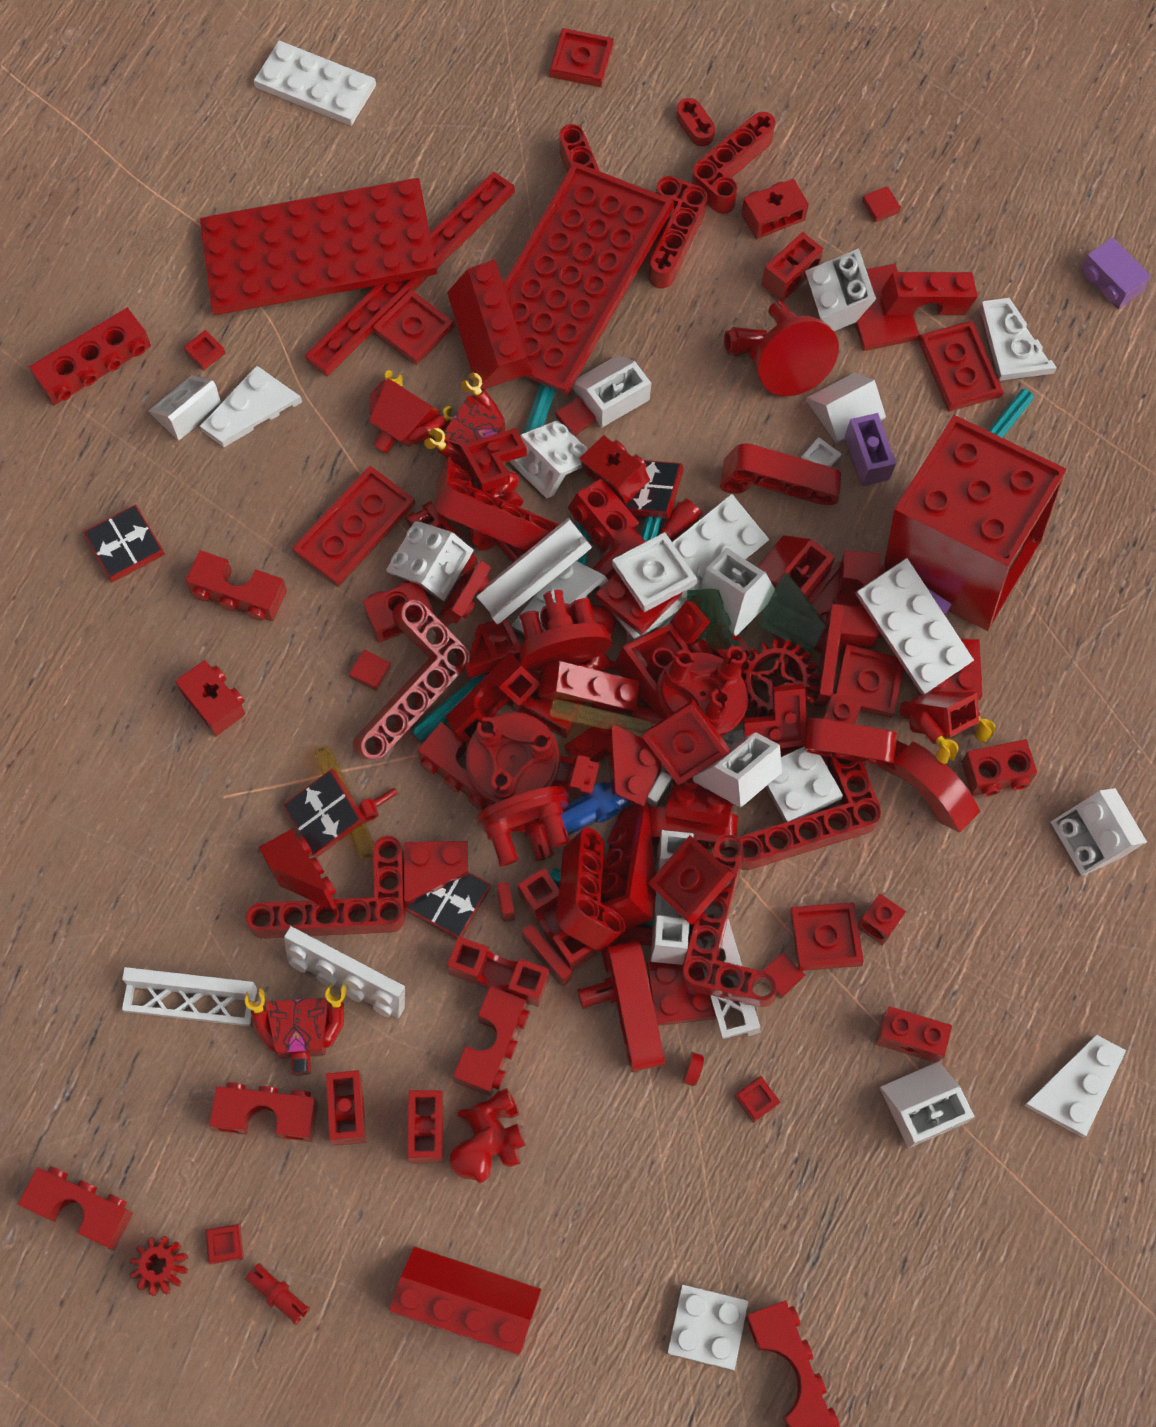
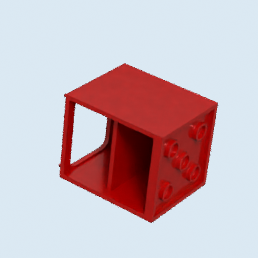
[884,415,1066,631]

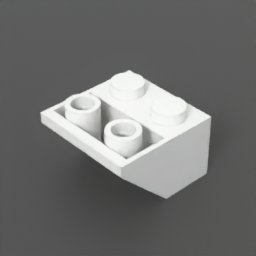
[805,248,876,331]
[572,355,651,428]
[696,548,778,636]
[693,732,782,808]
[1051,788,1147,876]
[880,1062,975,1148]

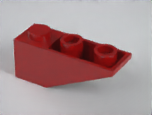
[258,829,337,910]

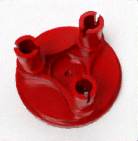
[749,301,839,396]
[519,590,612,671]
[656,646,748,736]
[466,712,560,803]
[476,786,570,867]

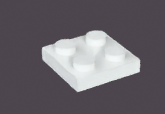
[612,532,697,612]
[766,746,843,822]
[667,1284,748,1371]

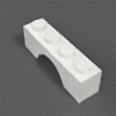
[651,830,694,965]

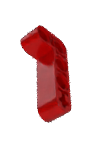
[691,112,776,214]
[649,176,707,289]
[720,443,841,505]
[557,827,626,951]
[601,939,665,1072]

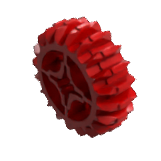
[741,639,820,717]

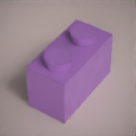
[1081,237,1151,309]
[845,413,896,486]

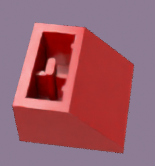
[757,535,835,613]

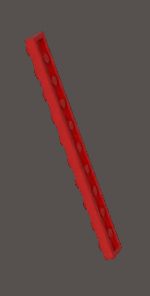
[305,171,515,377]

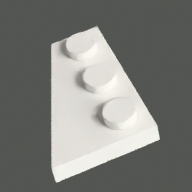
[980,298,1057,381]
[200,366,302,447]
[511,561,609,636]
[1024,1035,1126,1138]

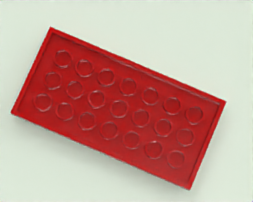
[504,161,674,395]
[200,178,437,316]

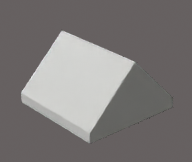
[806,372,886,444]
[148,375,221,441]

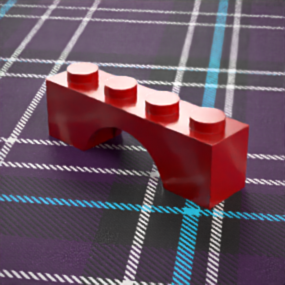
[745,1300,840,1427]

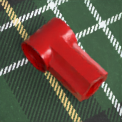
[592,526,646,580]

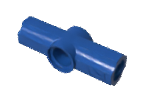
[561,781,630,836]

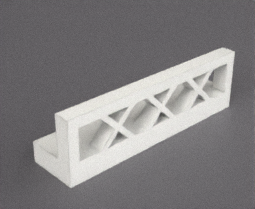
[476,518,592,625]
[690,907,761,1039]
[122,967,257,1027]

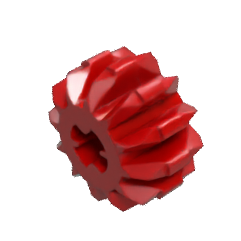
[130,1236,188,1296]

